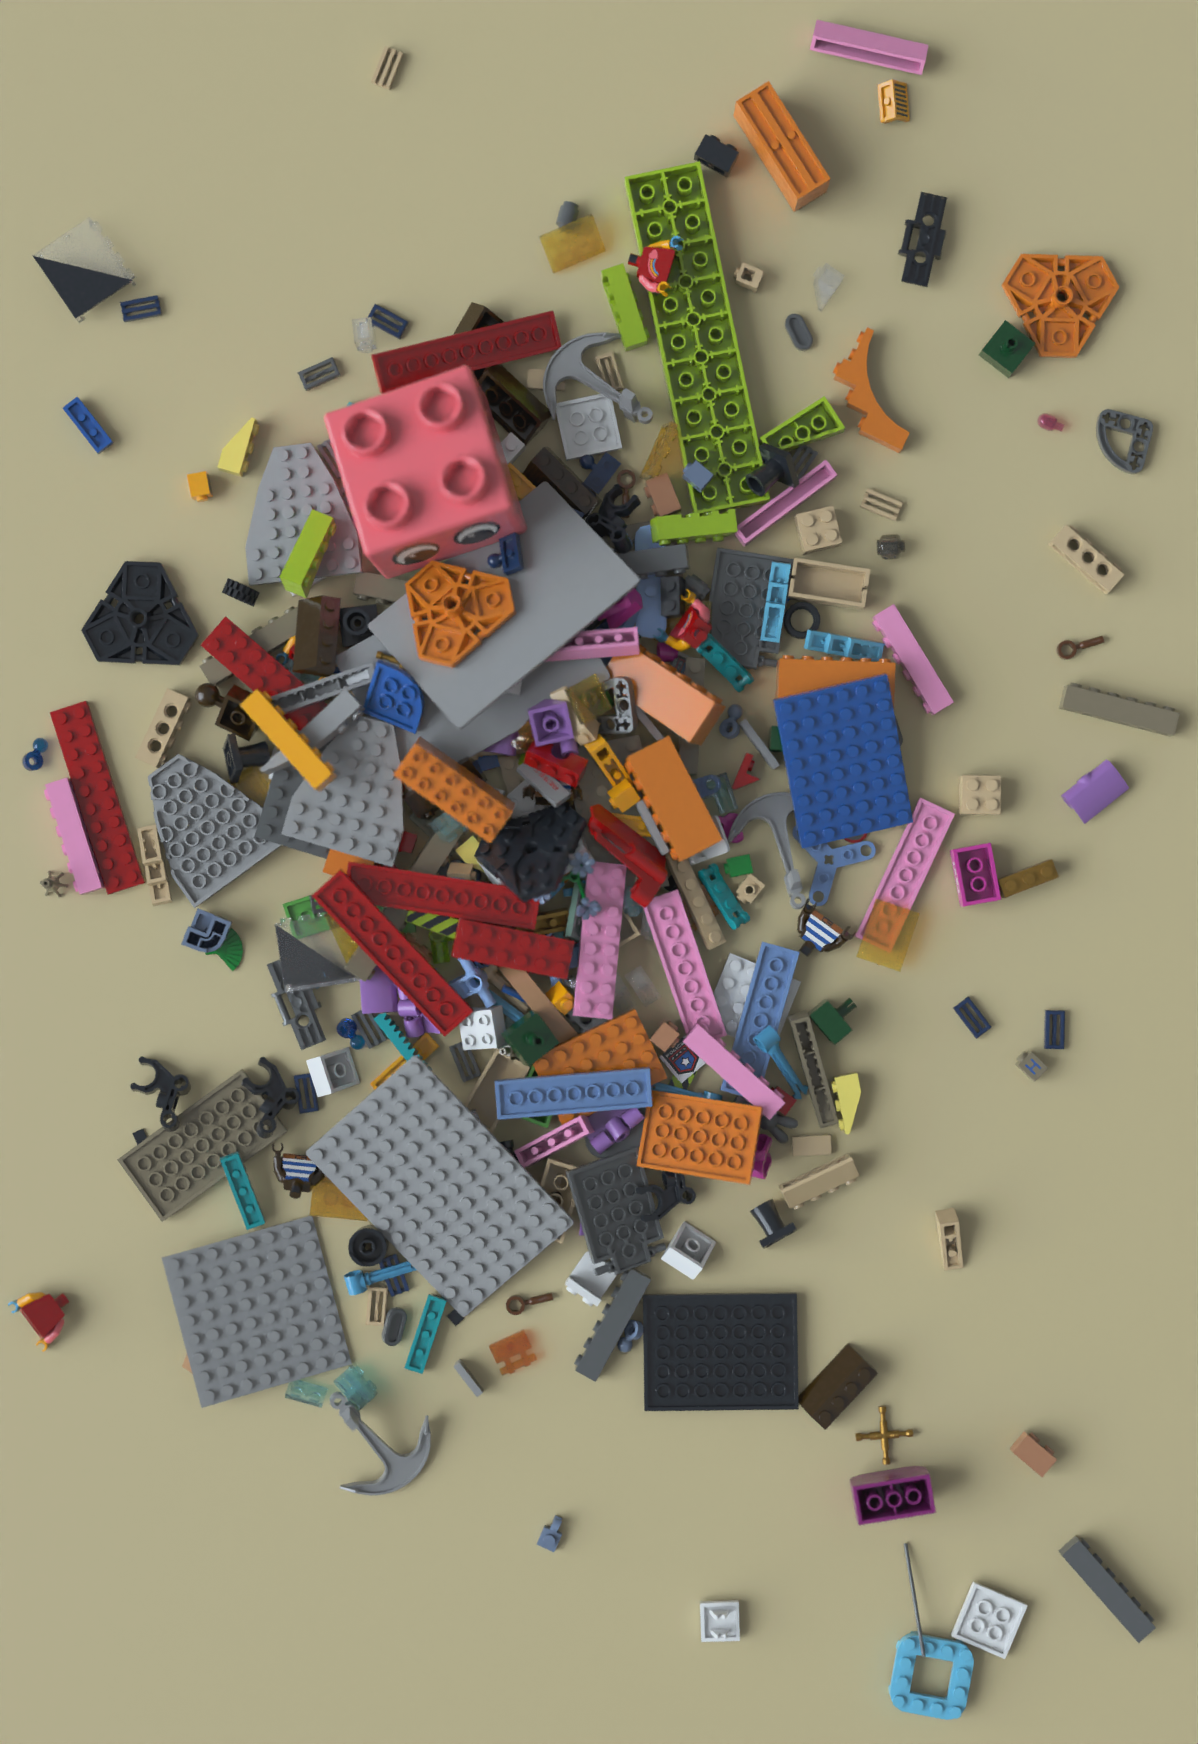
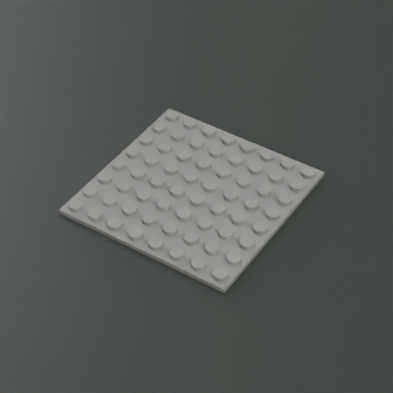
[162,1215,352,1408]

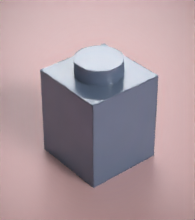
[683,460,713,493]

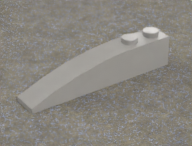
[271,662,375,715]
[261,689,365,775]

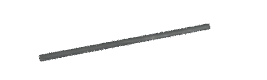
[904,1543,926,1657]

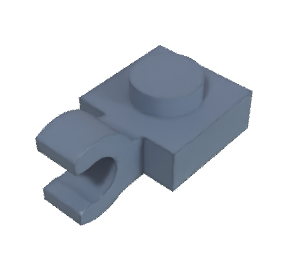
[537,1515,562,1552]

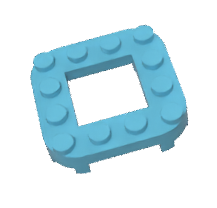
[888,1631,974,1720]

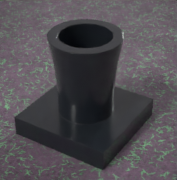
[745,443,800,496]
[339,604,378,647]
[223,733,270,784]
[749,1199,797,1249]

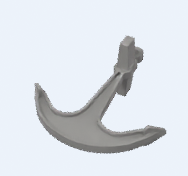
[543,332,653,424]
[727,792,806,909]
[330,1392,430,1495]

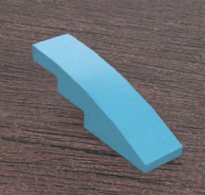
[760,561,791,643]
[804,629,885,662]

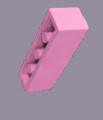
[514,1115,594,1168]

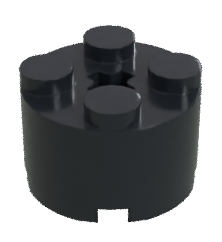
[348,1225,389,1267]

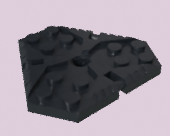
[81,561,199,666]
[474,802,587,902]

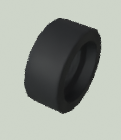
[784,602,821,639]

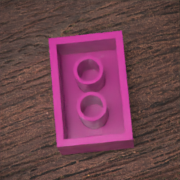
[950,843,1001,907]

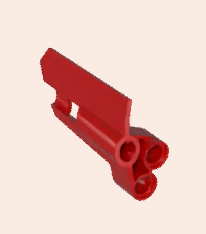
[588,804,668,908]

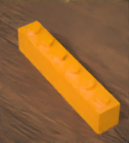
[240,689,337,792]

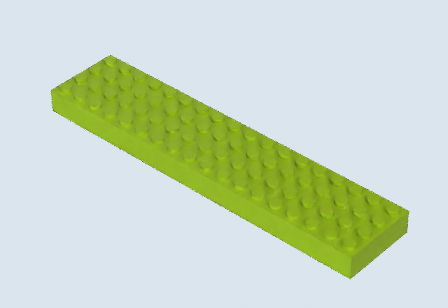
[624,161,770,516]

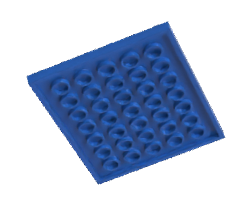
[773,673,913,848]

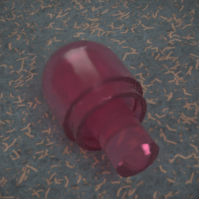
[1037,413,1064,432]

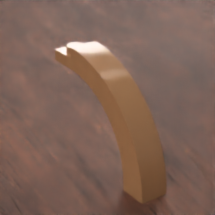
[497,966,579,1043]

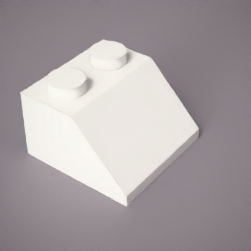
[306,1047,360,1097]
[661,1221,716,1280]

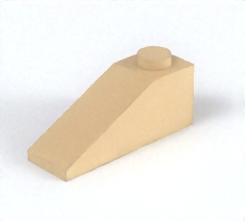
[550,686,600,746]
[935,1208,963,1271]

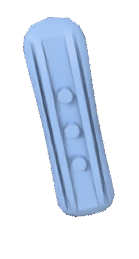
[635,525,667,638]

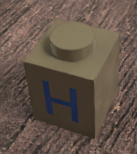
[1015,1051,1048,1082]

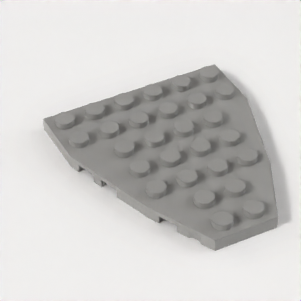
[245,443,363,586]
[281,716,404,867]
[148,754,282,908]

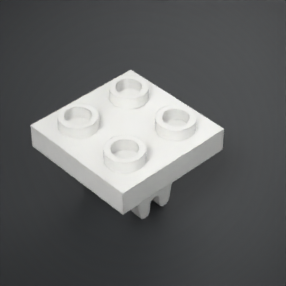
[700,1600,740,1642]

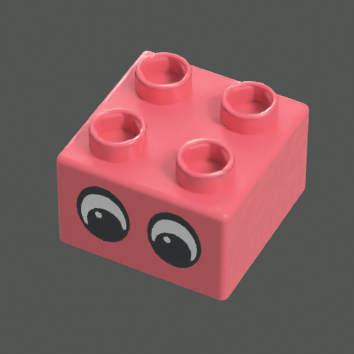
[324,366,527,579]

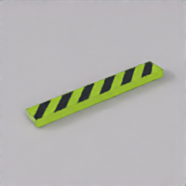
[405,910,458,939]

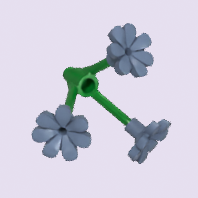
[534,852,602,920]

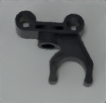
[585,484,641,554]
[130,1056,191,1132]
[241,1057,299,1139]
[636,1171,696,1222]

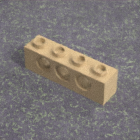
[1048,524,1124,594]
[135,688,192,768]

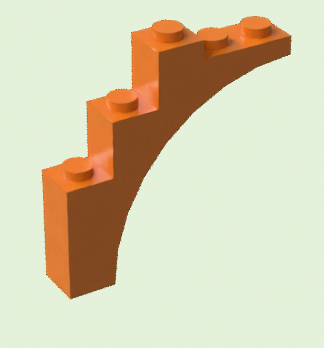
[833,327,910,453]

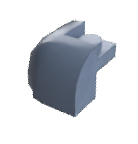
[181,908,233,953]

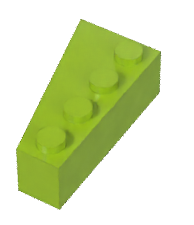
[601,263,650,352]
[759,396,845,451]
[280,509,337,598]
[650,509,738,546]

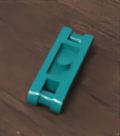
[695,633,754,693]
[698,863,750,930]

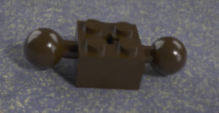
[195,683,269,741]

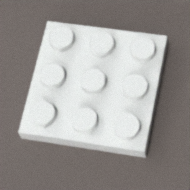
[556,394,622,461]
[951,1581,1028,1659]

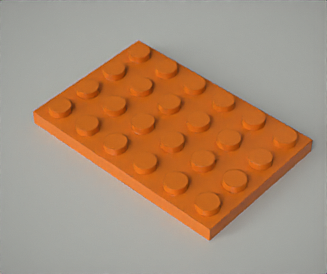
[533,1008,668,1125]
[636,1090,763,1185]

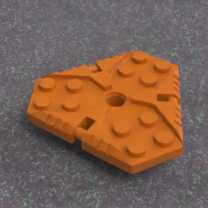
[1001,254,1119,358]
[405,561,516,668]

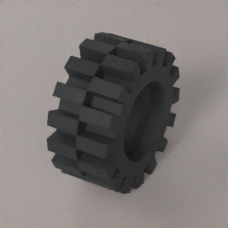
[222,578,260,607]

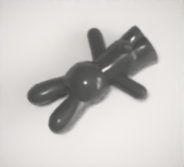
[732,1095,798,1144]

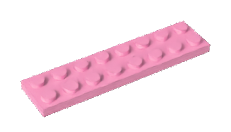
[855,798,955,953]
[573,862,627,1019]
[643,889,727,1039]

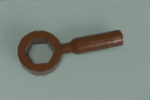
[617,469,636,518]
[1056,636,1104,660]
[506,1293,553,1315]

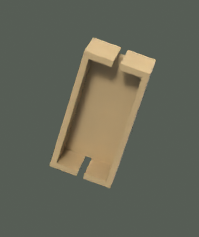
[787,558,871,610]
[464,1047,530,1134]

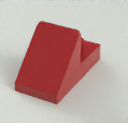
[731,753,760,790]

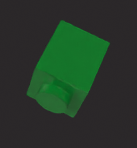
[723,854,753,878]

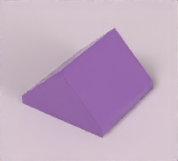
[528,698,574,747]

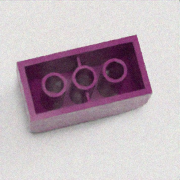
[850,1466,936,1525]

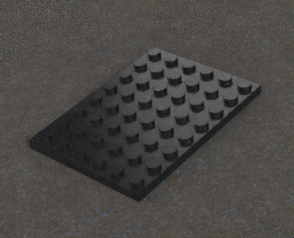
[643,1292,799,1411]

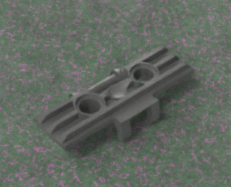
[267,959,326,1050]

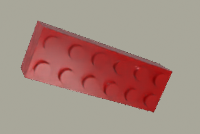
[451,918,575,979]

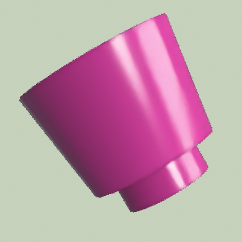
[656,641,678,662]

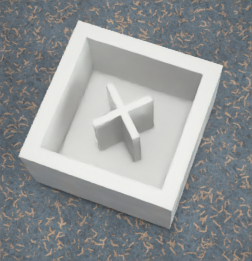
[459,1005,507,1050]

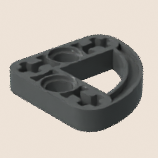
[1096,409,1153,475]
[586,676,638,734]

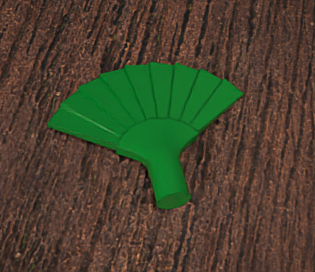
[205,928,243,972]

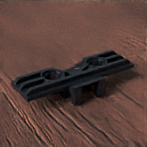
[898,192,947,287]

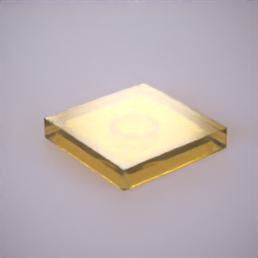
[564,673,612,725]

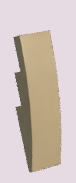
[137,824,172,906]

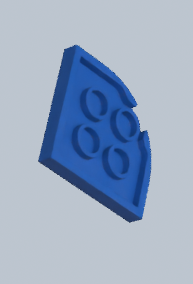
[363,659,424,734]

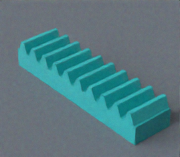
[374,1013,432,1070]
[220,1151,265,1230]
[404,1294,447,1374]

